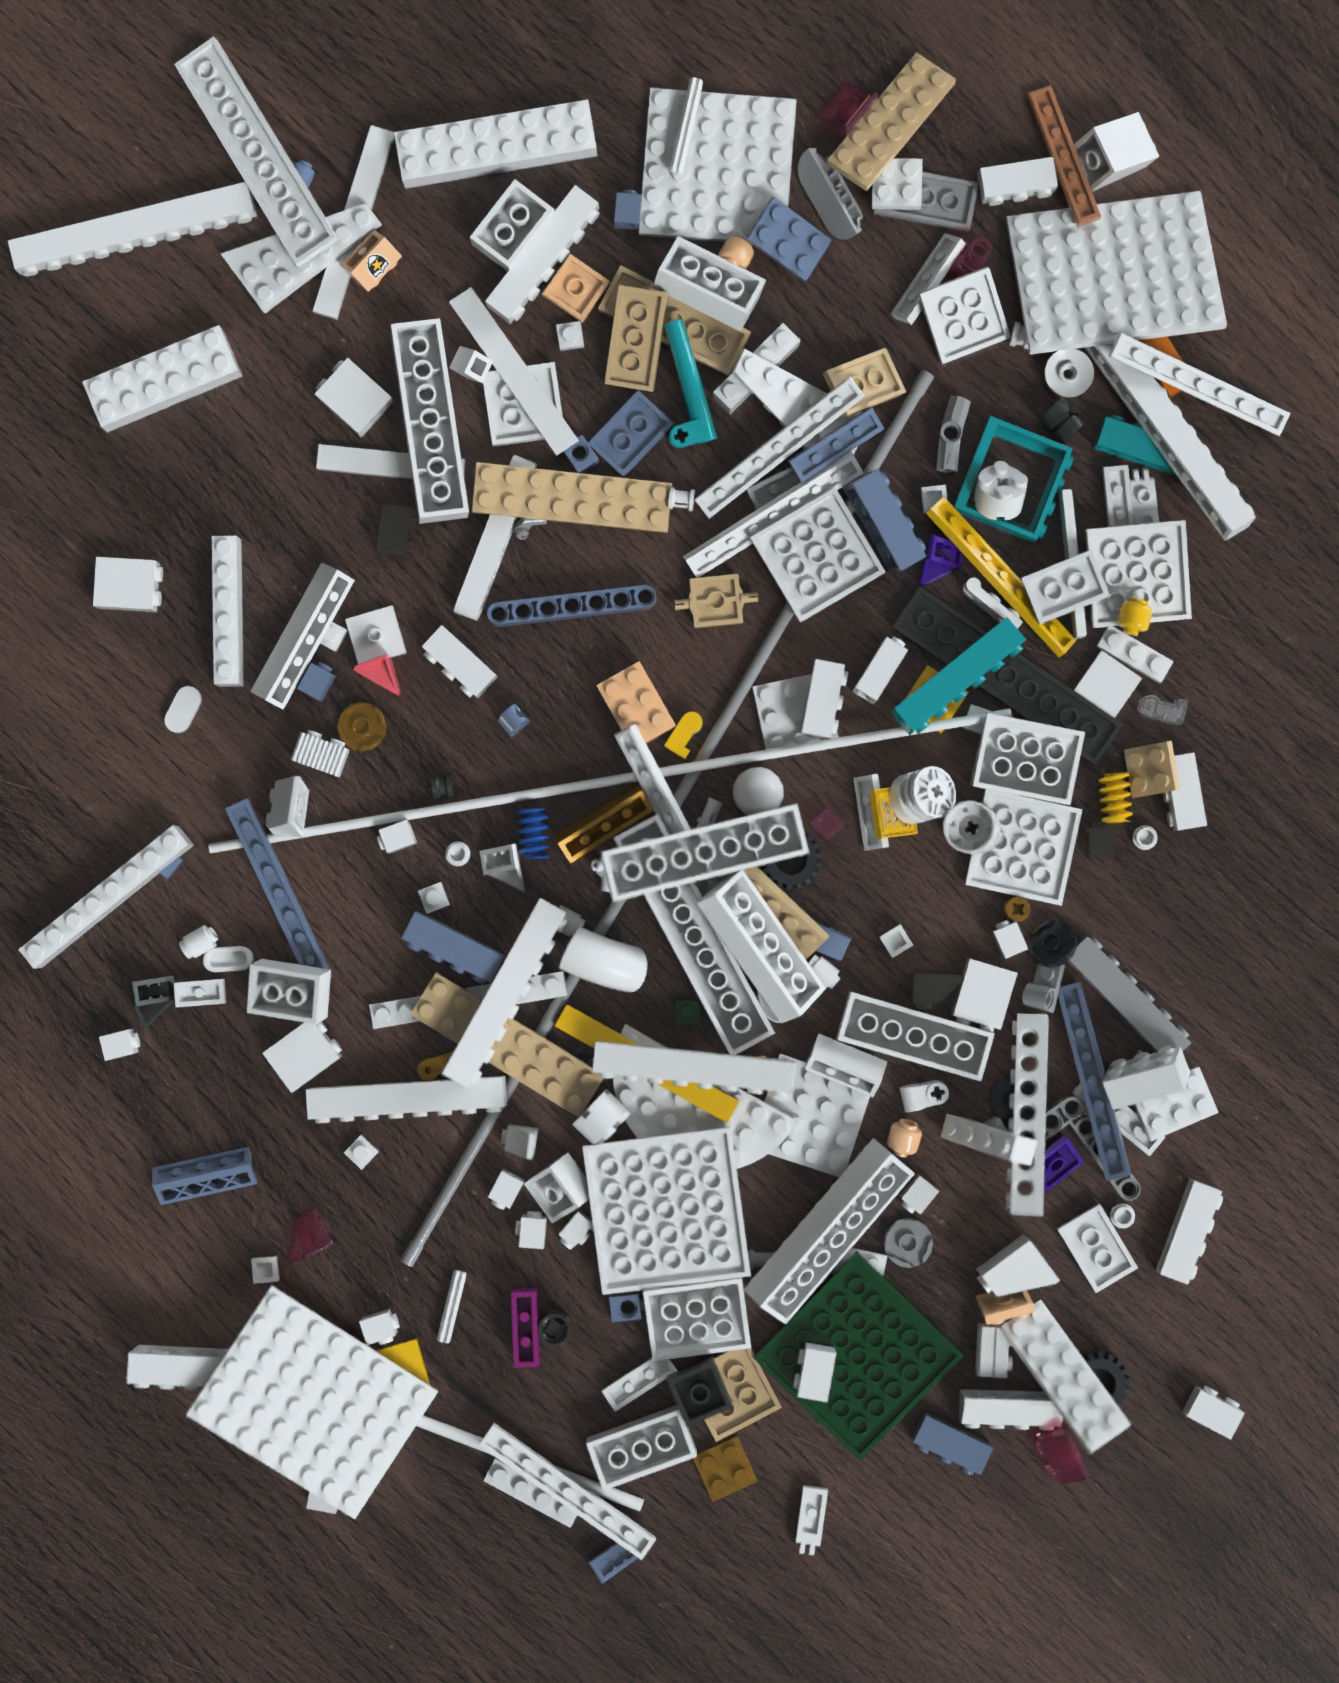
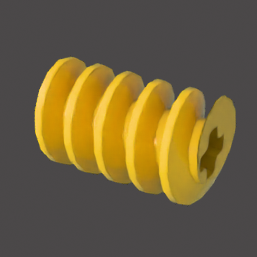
[1098,772,1133,824]

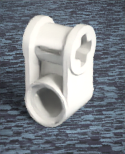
[899,1080,949,1112]

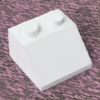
[266,776,309,837]
[524,1153,590,1223]

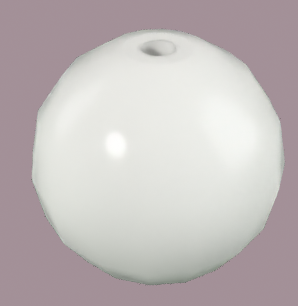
[733,767,784,815]

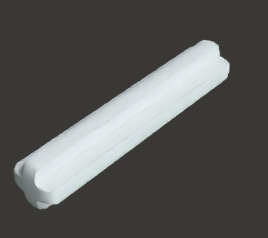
[437,1270,466,1343]

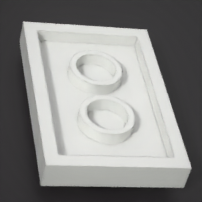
[1022,550,1110,624]
[1134,1067,1218,1141]
[1056,1203,1138,1293]

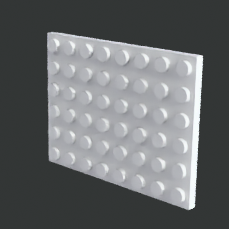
[1006,191,1227,354]
[186,1285,438,1519]

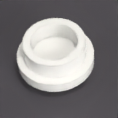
[1132,825,1157,850]
[445,842,470,866]
[1110,1203,1135,1228]

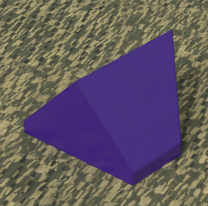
[919,535,963,587]

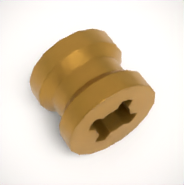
[1003,897,1030,921]

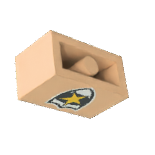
[341,230,402,292]

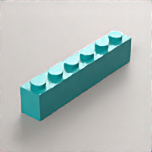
[891,617,1026,736]

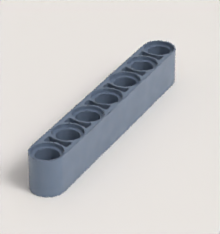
[487,585,656,627]

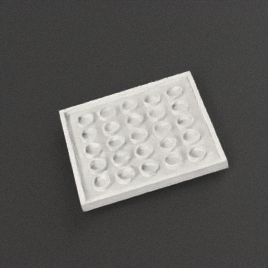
[639,88,796,244]
[583,1126,751,1295]

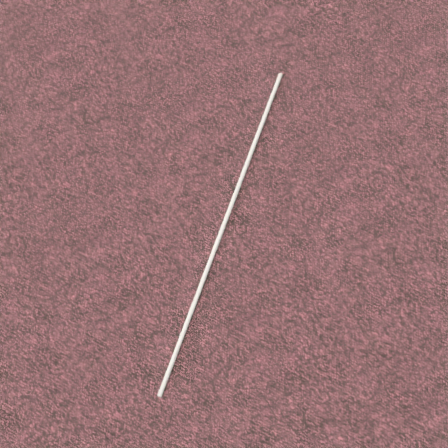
[208,709,1012,853]

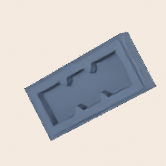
[588,1542,638,1583]

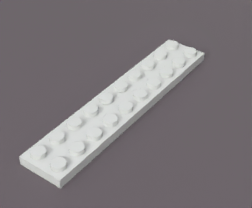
[174,36,339,267]

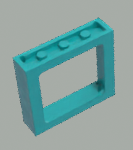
[953,416,1074,543]

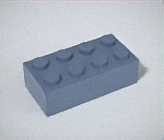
[842,469,926,573]
[402,912,507,985]

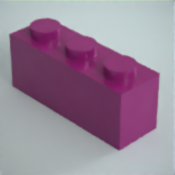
[511,1287,540,1368]

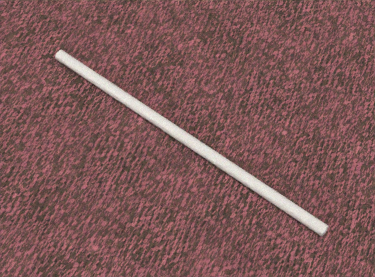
[416,1415,644,1511]

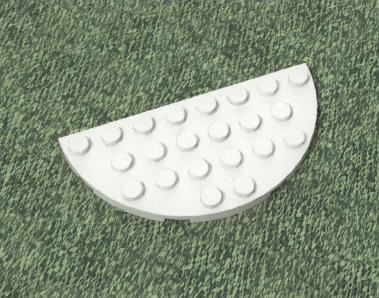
[613,1024,798,1169]

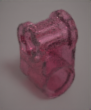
[949,237,992,277]

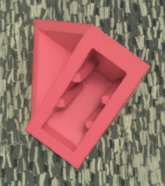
[353,654,401,696]

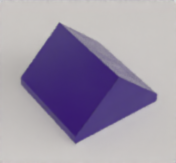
[1023,1132,1084,1192]

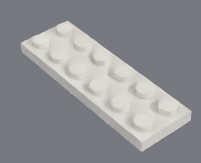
[1000,1300,1131,1455]

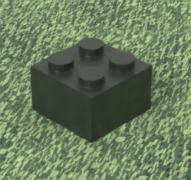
[667,1356,733,1427]

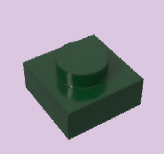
[675,1000,700,1026]

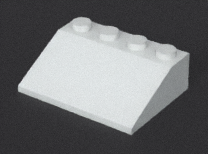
[970,713,1085,805]
[643,1277,751,1361]

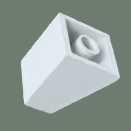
[1074,112,1159,192]
[976,1234,1060,1296]

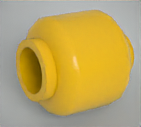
[1117,598,1153,636]

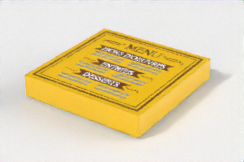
[869,787,918,839]

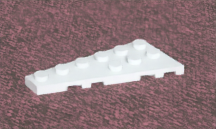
[221,203,382,313]
[732,349,862,455]

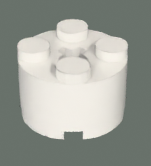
[974,461,1028,520]
[572,1089,631,1145]

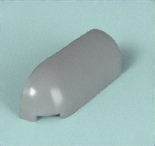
[798,148,863,240]

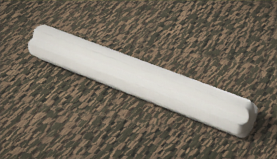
[669,77,703,175]

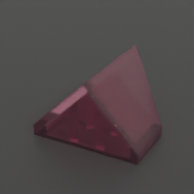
[288,1209,333,1264]

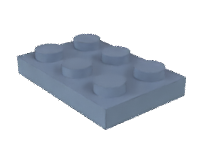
[745,197,832,282]
[588,390,674,478]

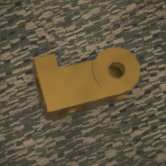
[417,1051,454,1081]

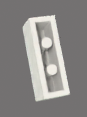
[977,157,1058,206]
[422,625,497,698]
[801,659,848,739]
[1163,753,1207,831]
[805,1034,887,1097]

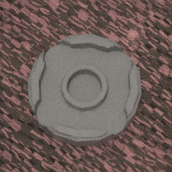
[883,1217,933,1268]

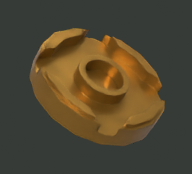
[337,702,387,751]

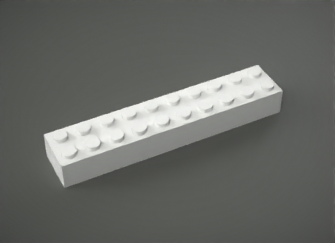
[613,814,775,1055]

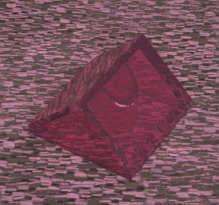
[816,81,878,141]

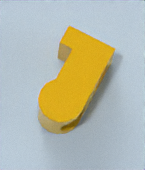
[664,712,702,760]

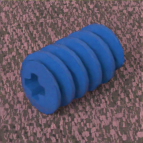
[517,809,549,859]

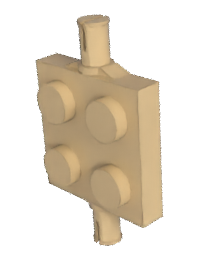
[674,574,758,629]

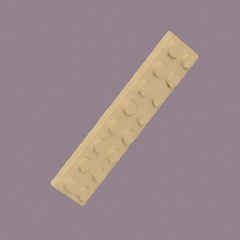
[472,462,672,533]
[410,972,604,1118]

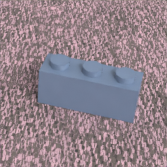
[911,1411,994,1475]

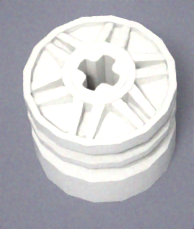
[889,766,956,825]
[943,801,1001,855]

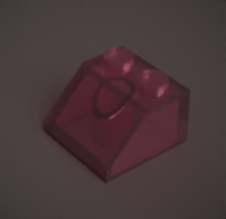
[1035,1422,1091,1485]

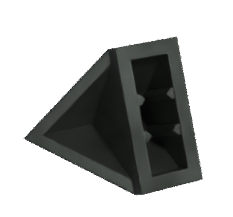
[130,975,175,1030]

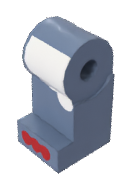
[497,704,530,737]

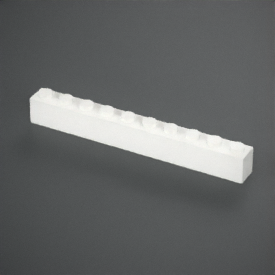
[8,182,257,276]
[1084,344,1256,541]

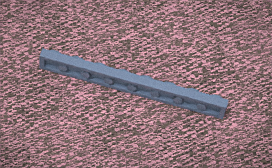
[225,798,334,978]
[1058,982,1132,1181]

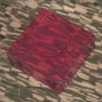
[810,807,845,841]

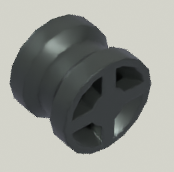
[431,773,454,799]

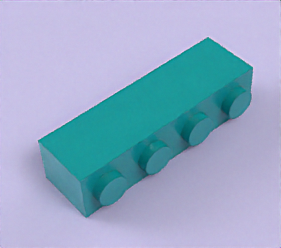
[1093,415,1177,476]

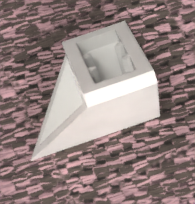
[480,844,526,893]

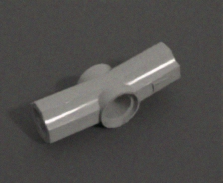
[936,395,971,473]

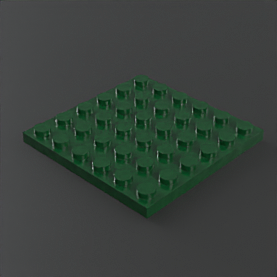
[753,1251,964,1461]

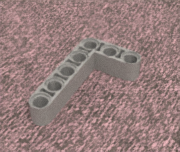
[1022,1095,1141,1201]

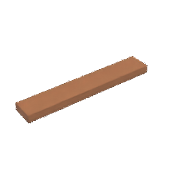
[1027,85,1101,227]

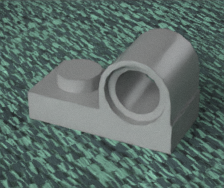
[1022,964,1065,1013]

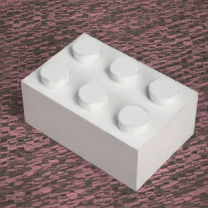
[470,179,554,272]
[247,959,331,1024]
[1103,1046,1190,1110]

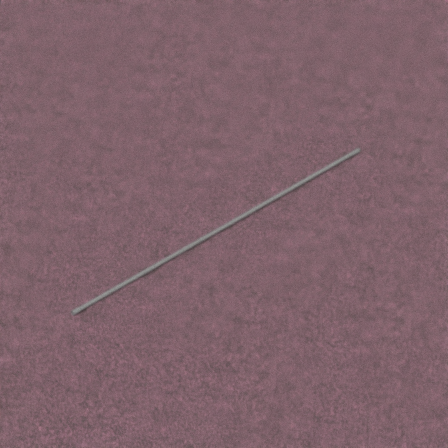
[400,370,934,1267]

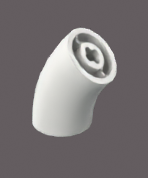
[560,927,647,992]

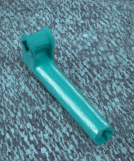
[664,319,717,448]

